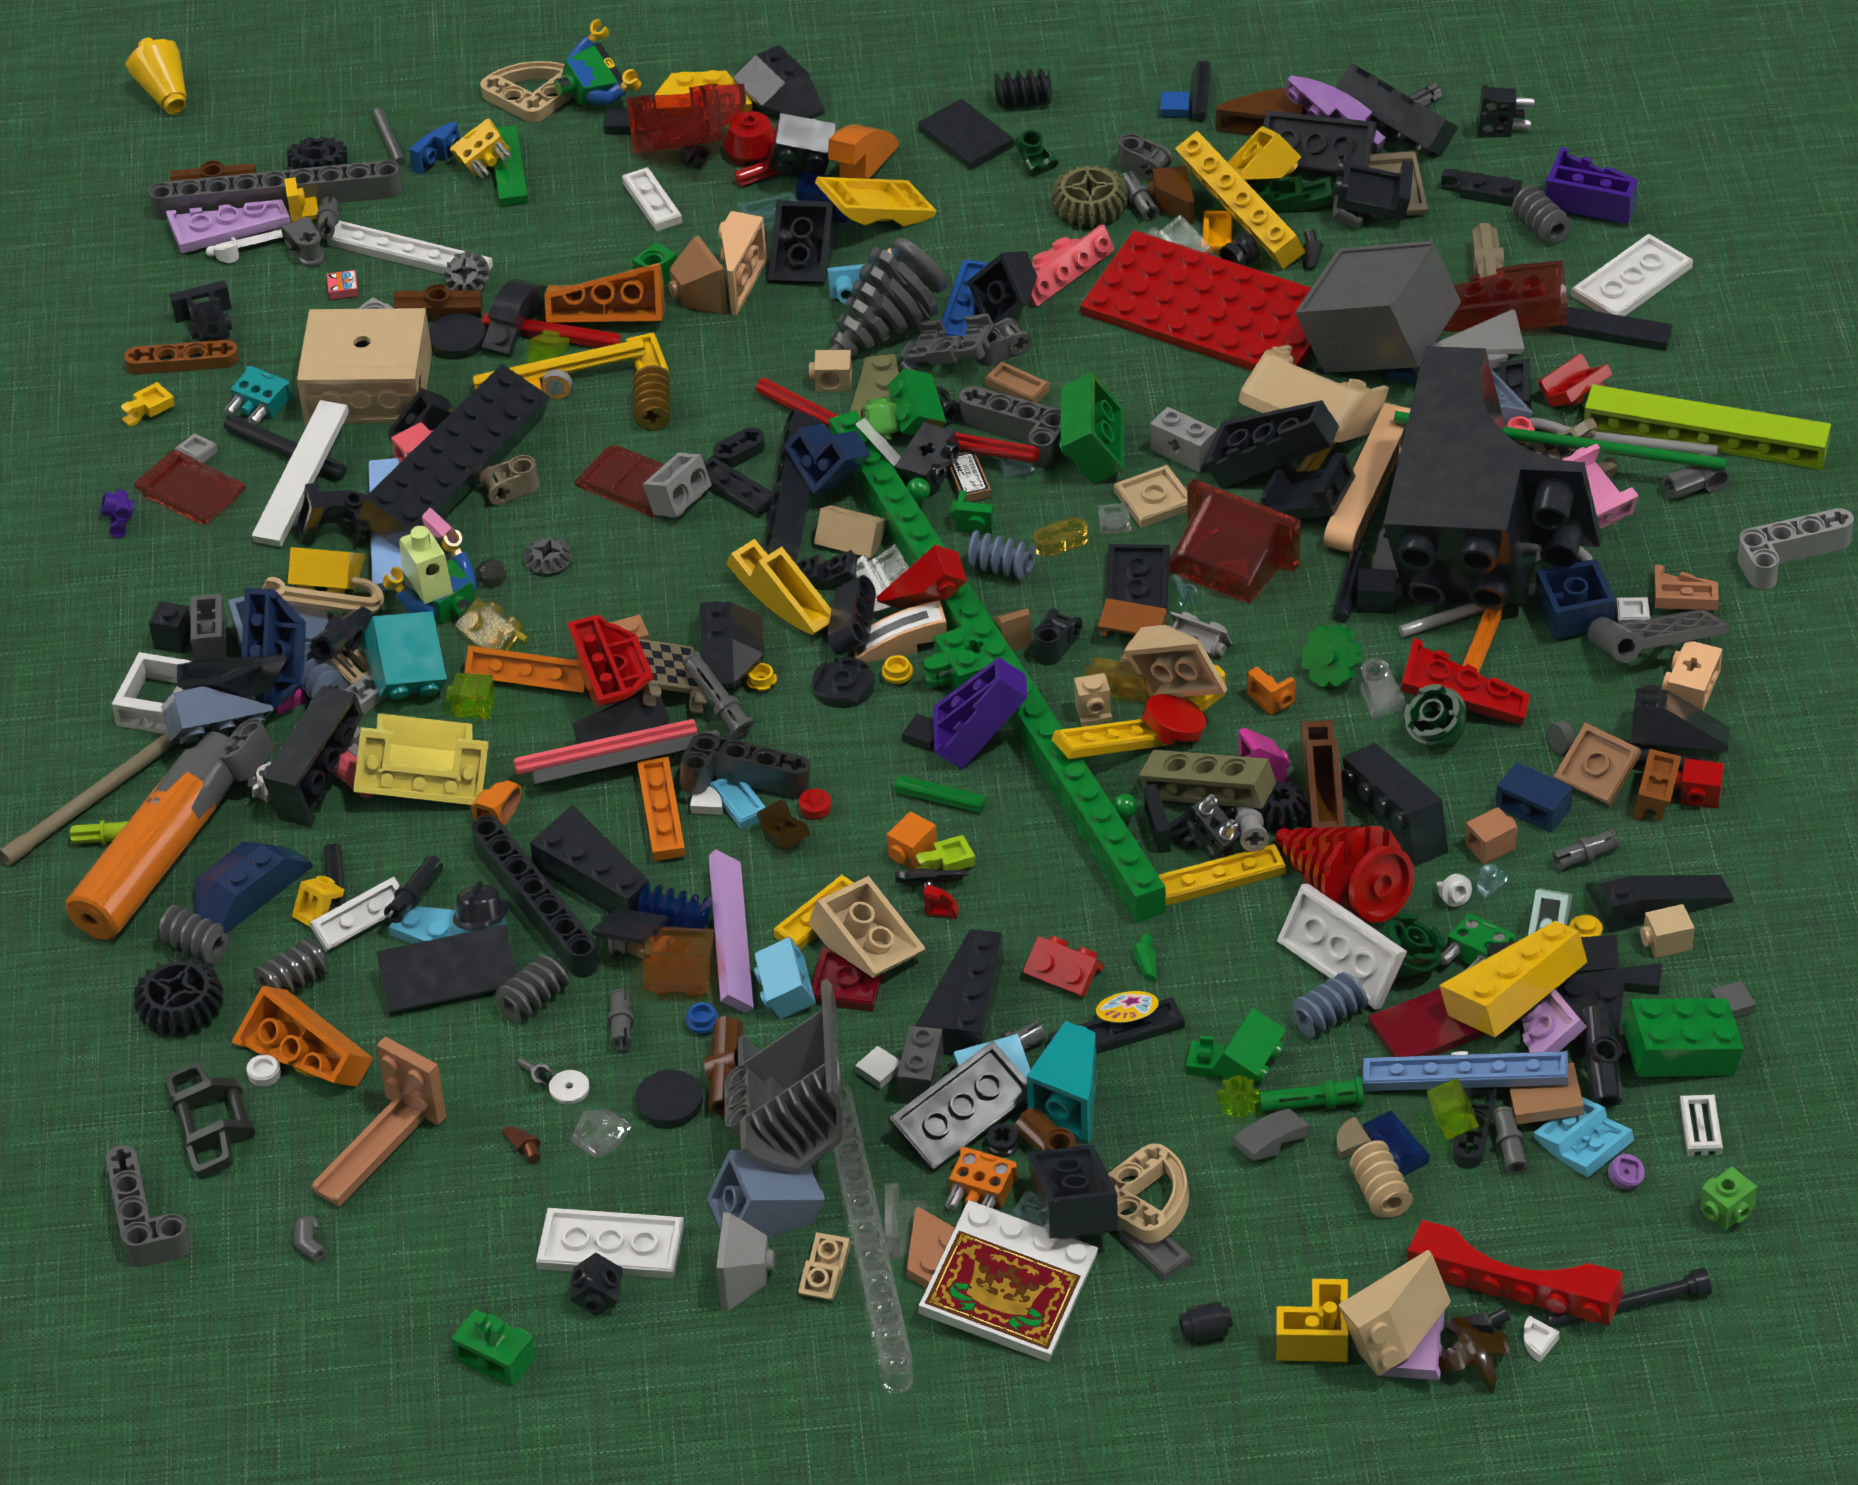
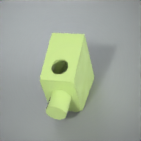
[399,526,453,604]

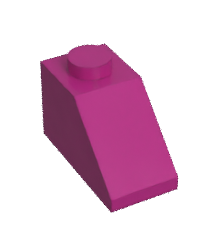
[1238,728,1290,783]

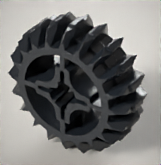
[134,956,224,1038]

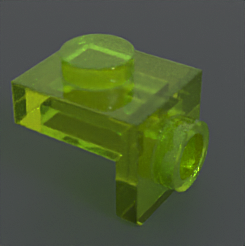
[528,330,569,363]

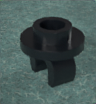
[679,138,710,169]

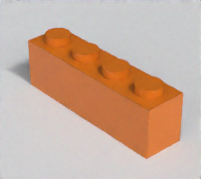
[545,263,665,322]
[232,986,373,1087]

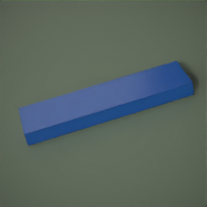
[940,260,988,339]

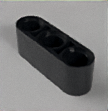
[828,575,876,656]

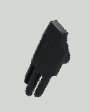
[895,868,969,898]

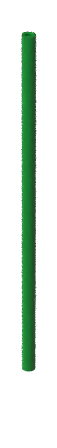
[1394,411,1727,471]

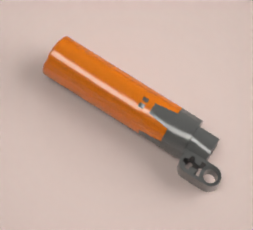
[65,718,275,940]

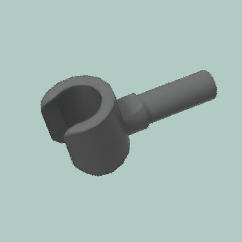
[517,1058,555,1088]

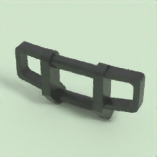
[166,1062,256,1179]

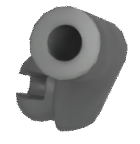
[294,1216,327,1263]

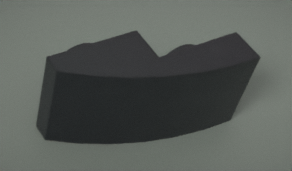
[796,550,858,589]

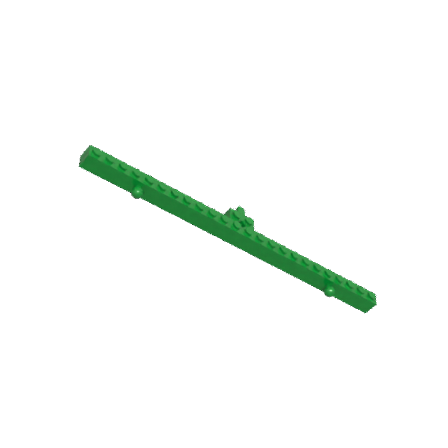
[829,410,1166,923]

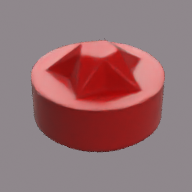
[799,789,831,820]

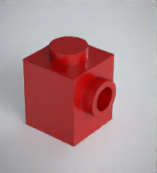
[1675,759,1724,808]

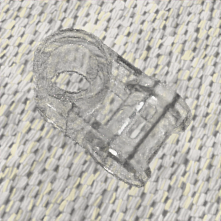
[1360,658,1405,719]

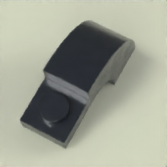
[482,279,548,357]

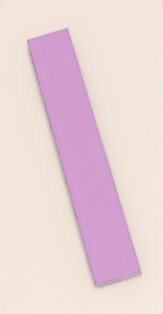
[709,849,753,1013]

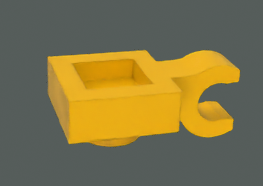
[121,382,175,427]

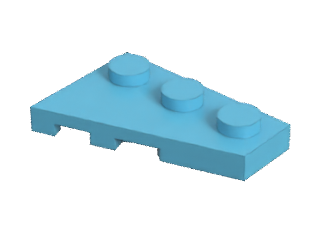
[388,906,507,944]

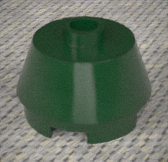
[1404,684,1466,748]
[1381,913,1444,980]

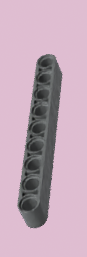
[148,160,402,220]

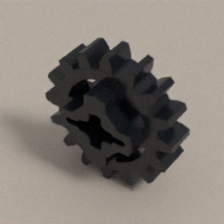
[287,136,348,169]

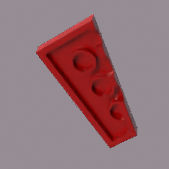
[1400,638,1530,726]

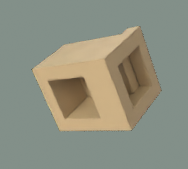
[1074,673,1112,726]

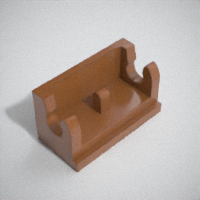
[1098,598,1168,638]
[1632,749,1681,822]

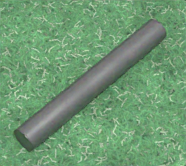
[373,108,406,166]

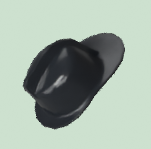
[453,881,511,930]

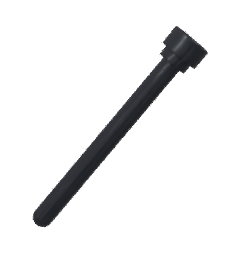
[1545,1267,1712,1327]

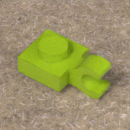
[916,835,975,870]

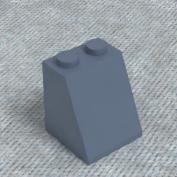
[707,1150,825,1238]

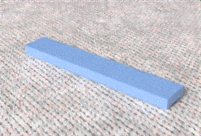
[369,458,404,591]

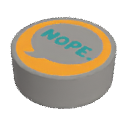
[541,370,572,400]

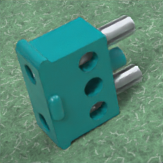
[224,366,293,425]

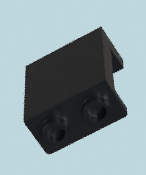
[1333,150,1414,221]
[1261,453,1356,520]

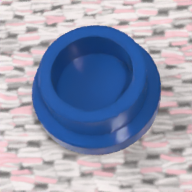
[685,1002,719,1034]

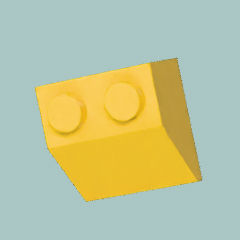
[1228,126,1301,180]
[288,547,365,594]

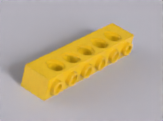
[1175,131,1305,270]

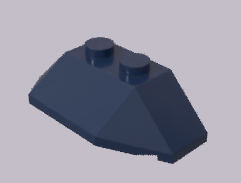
[242,588,306,710]
[196,842,313,933]

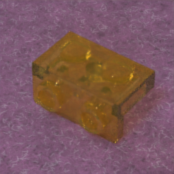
[455,597,529,651]

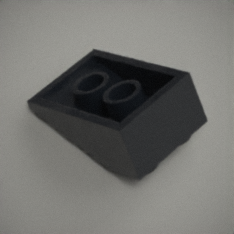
[768,200,839,284]
[1631,685,1730,752]
[1027,1144,1118,1239]

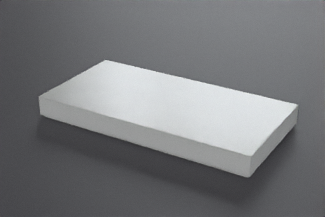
[1571,234,1693,316]
[1277,884,1407,1009]
[536,1208,684,1279]

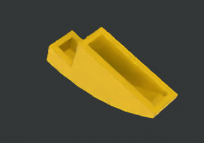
[726,539,832,635]

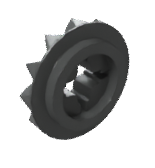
[443,250,489,291]
[523,535,572,574]

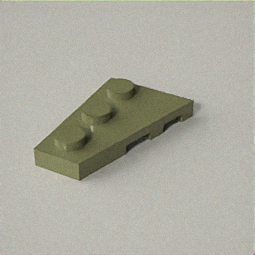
[850,354,899,417]

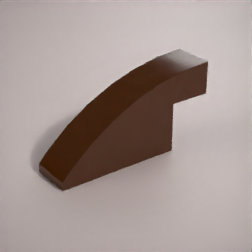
[1216,88,1308,136]
[1300,720,1345,828]

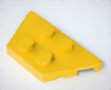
[645,70,753,117]

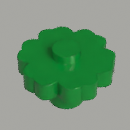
[1301,624,1362,687]

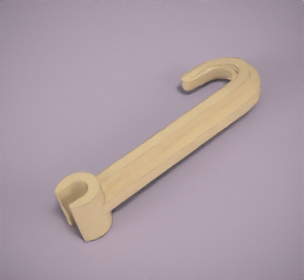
[262,577,384,614]

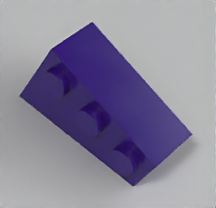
[1545,146,1638,224]

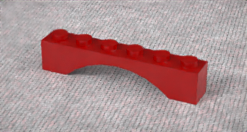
[1408,1220,1623,1326]

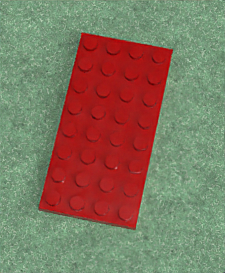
[1080,230,1312,371]

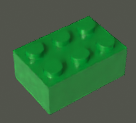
[1059,372,1124,484]
[1621,998,1744,1077]

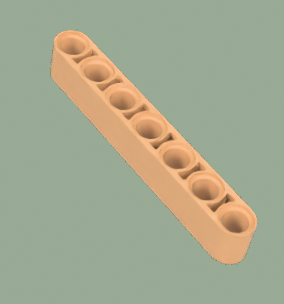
[1323,403,1411,553]

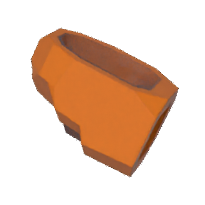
[470,780,522,826]

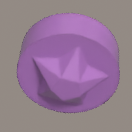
[1608,1154,1645,1190]

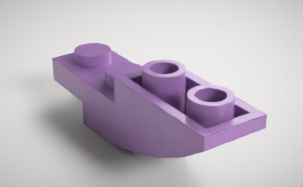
[1285,75,1385,154]

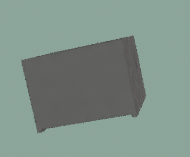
[1295,241,1461,373]

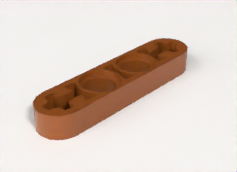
[124,340,239,375]

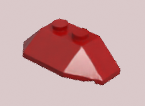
[567,615,654,709]

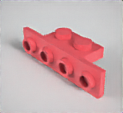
[1030,225,1115,306]

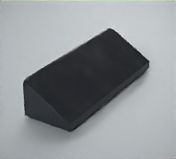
[572,692,670,744]

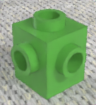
[1700,1167,1757,1230]

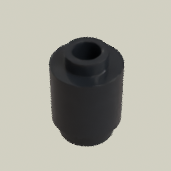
[1179,1301,1233,1343]

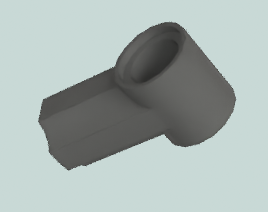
[1663,452,1729,499]

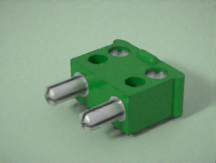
[1440,913,1515,970]

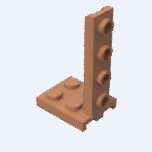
[312,1037,447,1207]

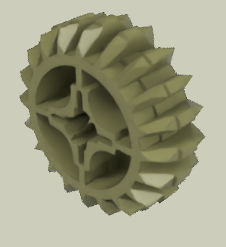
[1051,164,1128,229]

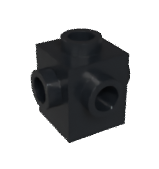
[569,1252,623,1316]

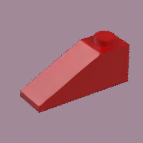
[876,545,967,609]

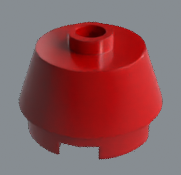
[723,111,775,166]

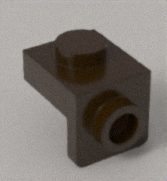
[757,799,810,849]

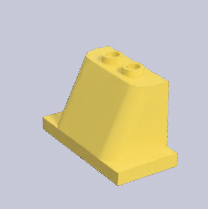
[353,713,488,805]

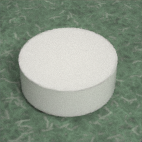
[246,1054,281,1087]

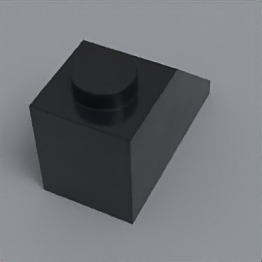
[388,388,455,437]

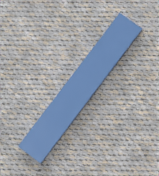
[1363,1051,1568,1091]

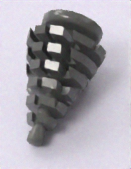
[827,237,948,358]

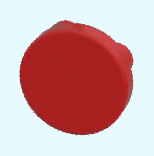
[1141,694,1206,745]

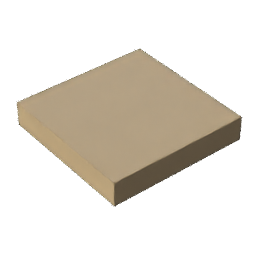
[1113,465,1195,528]

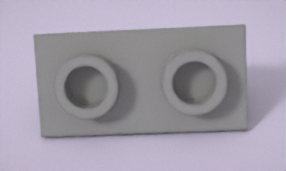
[1168,611,1232,657]

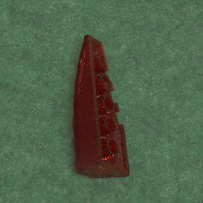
[1443,260,1568,332]

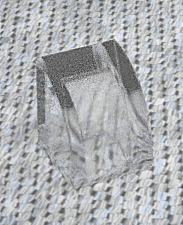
[570,1109,632,1158]

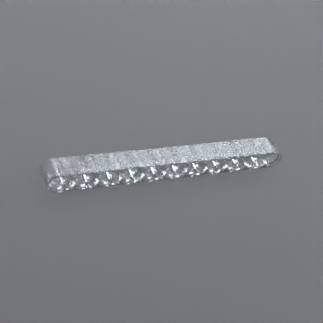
[831,1082,913,1394]

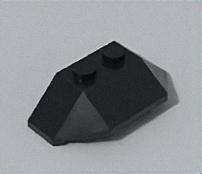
[733,45,825,119]
[700,601,764,689]
[177,654,286,701]

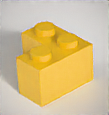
[1276,1279,1348,1362]

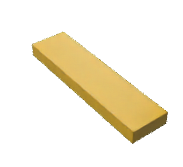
[1051,719,1167,759]
[1158,844,1286,906]

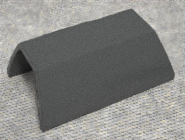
[724,979,843,1173]

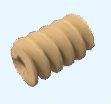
[1349,1140,1413,1218]

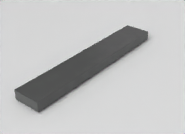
[531,730,719,785]

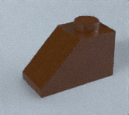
[1148,166,1194,225]

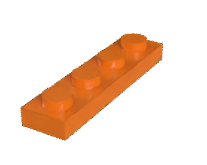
[464,645,587,693]
[637,756,686,861]

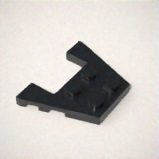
[1557,963,1662,1061]

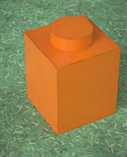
[887,811,937,869]

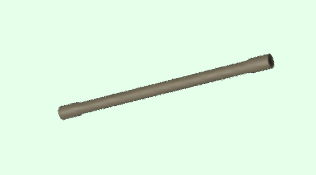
[0,733,180,866]

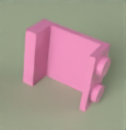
[1560,443,1639,529]

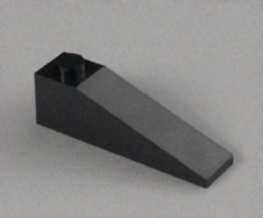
[1586,875,1733,933]

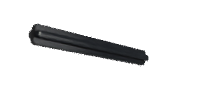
[223,415,347,480]

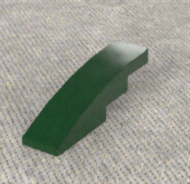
[1215,176,1334,214]

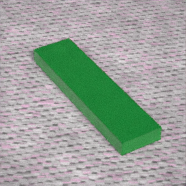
[494,125,528,206]

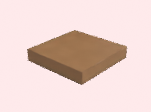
[1554,723,1642,807]
[1509,1063,1584,1124]

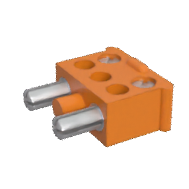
[945,1147,1019,1210]

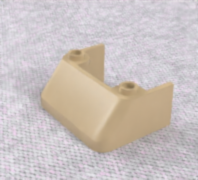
[1238,345,1389,442]

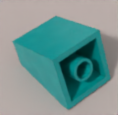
[360,611,447,699]
[1026,1021,1097,1144]

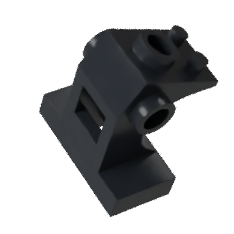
[169,280,232,342]
[295,483,369,548]

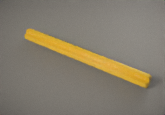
[473,339,646,389]

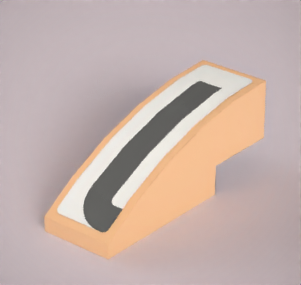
[853,600,947,663]

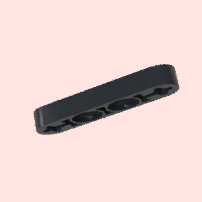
[1453,1087,1500,1169]

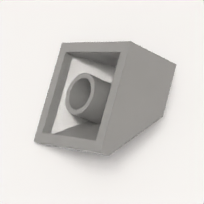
[716,1213,775,1311]

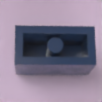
[1496,762,1573,833]

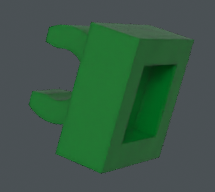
[1186,1035,1225,1079]

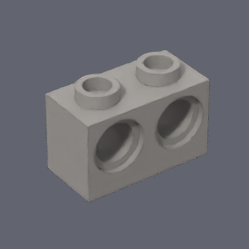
[643,453,712,518]

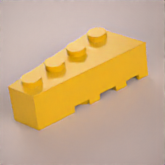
[1439,921,1587,1037]

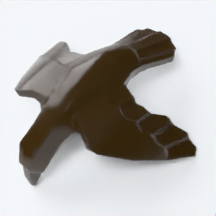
[1438,1317,1510,1394]

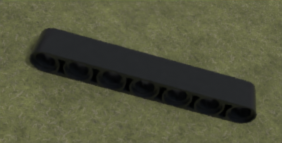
[763,409,822,562]
[471,815,598,978]

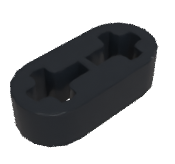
[713,427,765,468]

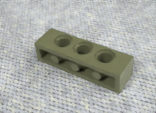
[1139,750,1276,809]

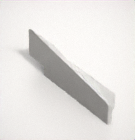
[1437,309,1524,369]

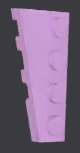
[166,199,291,254]

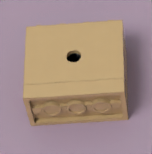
[297,308,432,424]

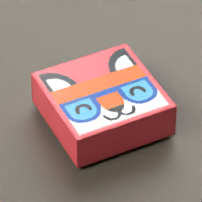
[327,270,359,300]

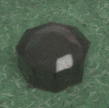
[475,559,507,588]

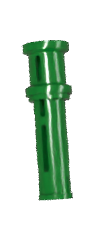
[1259,1076,1364,1113]

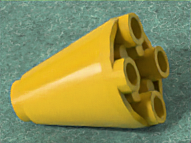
[125,38,186,114]

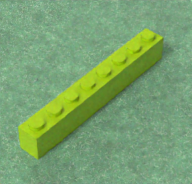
[1584,384,1831,470]

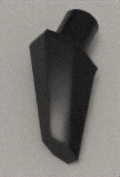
[1303,229,1324,270]
[1463,1307,1511,1333]

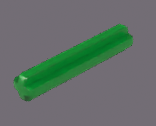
[894,774,986,813]

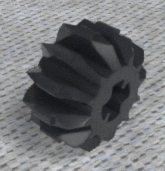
[1255,779,1308,831]

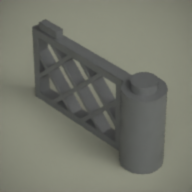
[1587,610,1729,663]

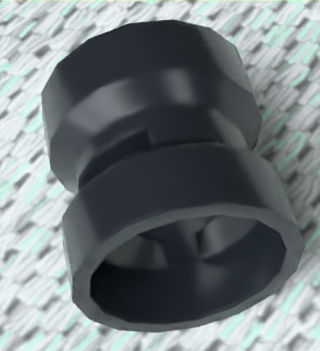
[1219,233,1260,266]

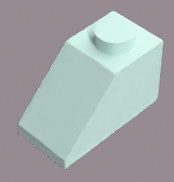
[1528,889,1573,935]

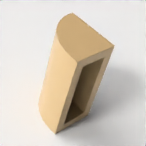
[814,505,886,558]

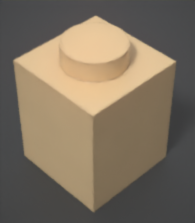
[1640,904,1695,958]

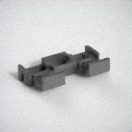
[900,314,994,366]

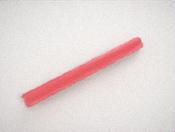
[514,719,697,775]

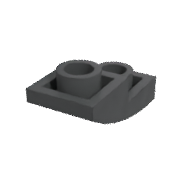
[1232,1108,1310,1160]

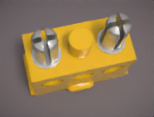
[450,119,511,178]

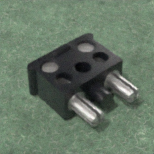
[1476,85,1535,138]
[1180,794,1241,861]

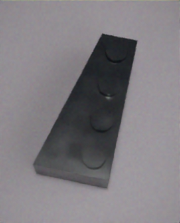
[1336,63,1458,156]
[1204,400,1339,489]
[262,686,363,827]
[1342,743,1448,867]
[530,804,652,914]
[915,929,1004,1055]

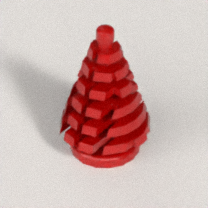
[1275,826,1414,923]

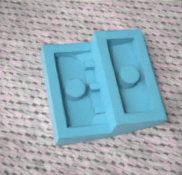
[1534,1097,1634,1177]

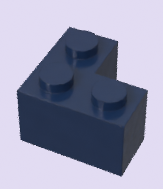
[784,423,871,494]

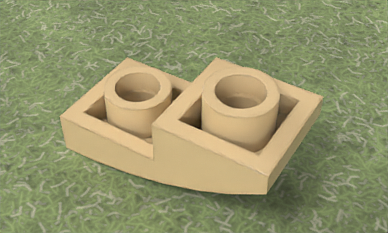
[798,1232,851,1301]

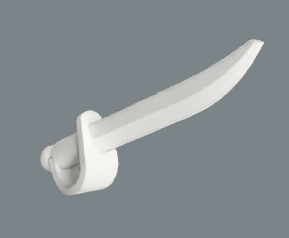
[206,229,283,263]

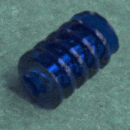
[638,882,711,935]

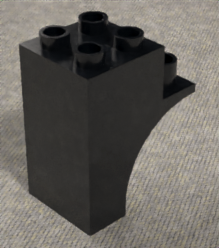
[1384,346,1602,609]

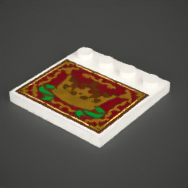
[918,1200,1098,1362]

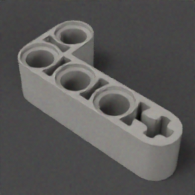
[1737,508,1854,590]

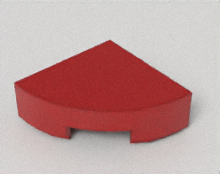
[924,885,959,919]

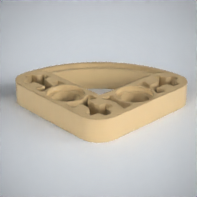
[480,61,573,122]
[1108,1144,1190,1243]

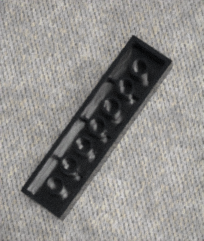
[358,364,550,549]

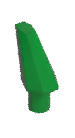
[1132,934,1157,983]

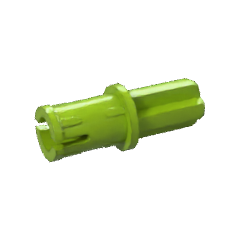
[70,820,128,845]

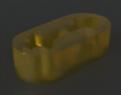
[1033,517,1089,556]

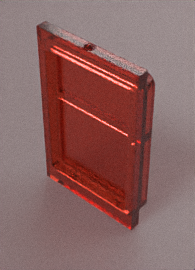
[574,445,665,518]
[134,450,246,524]

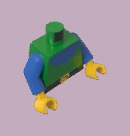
[554,19,641,107]
[383,530,477,624]

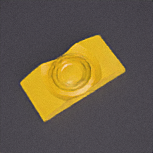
[815,177,936,227]

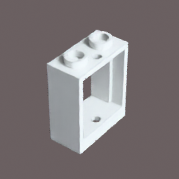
[112,652,191,734]

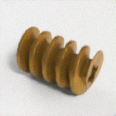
[633,365,671,431]

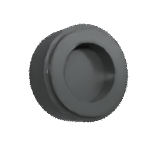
[1547,720,1576,754]

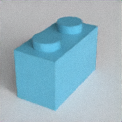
[754,937,816,1020]

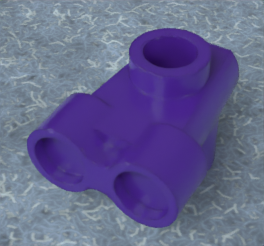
[100,490,135,538]

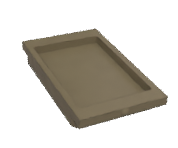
[1369,151,1428,218]

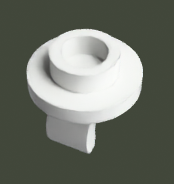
[1436,874,1472,907]

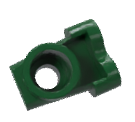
[1014,129,1059,177]

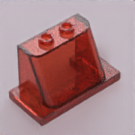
[627,84,746,154]
[1170,478,1300,604]

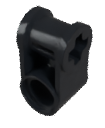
[1034,608,1083,665]

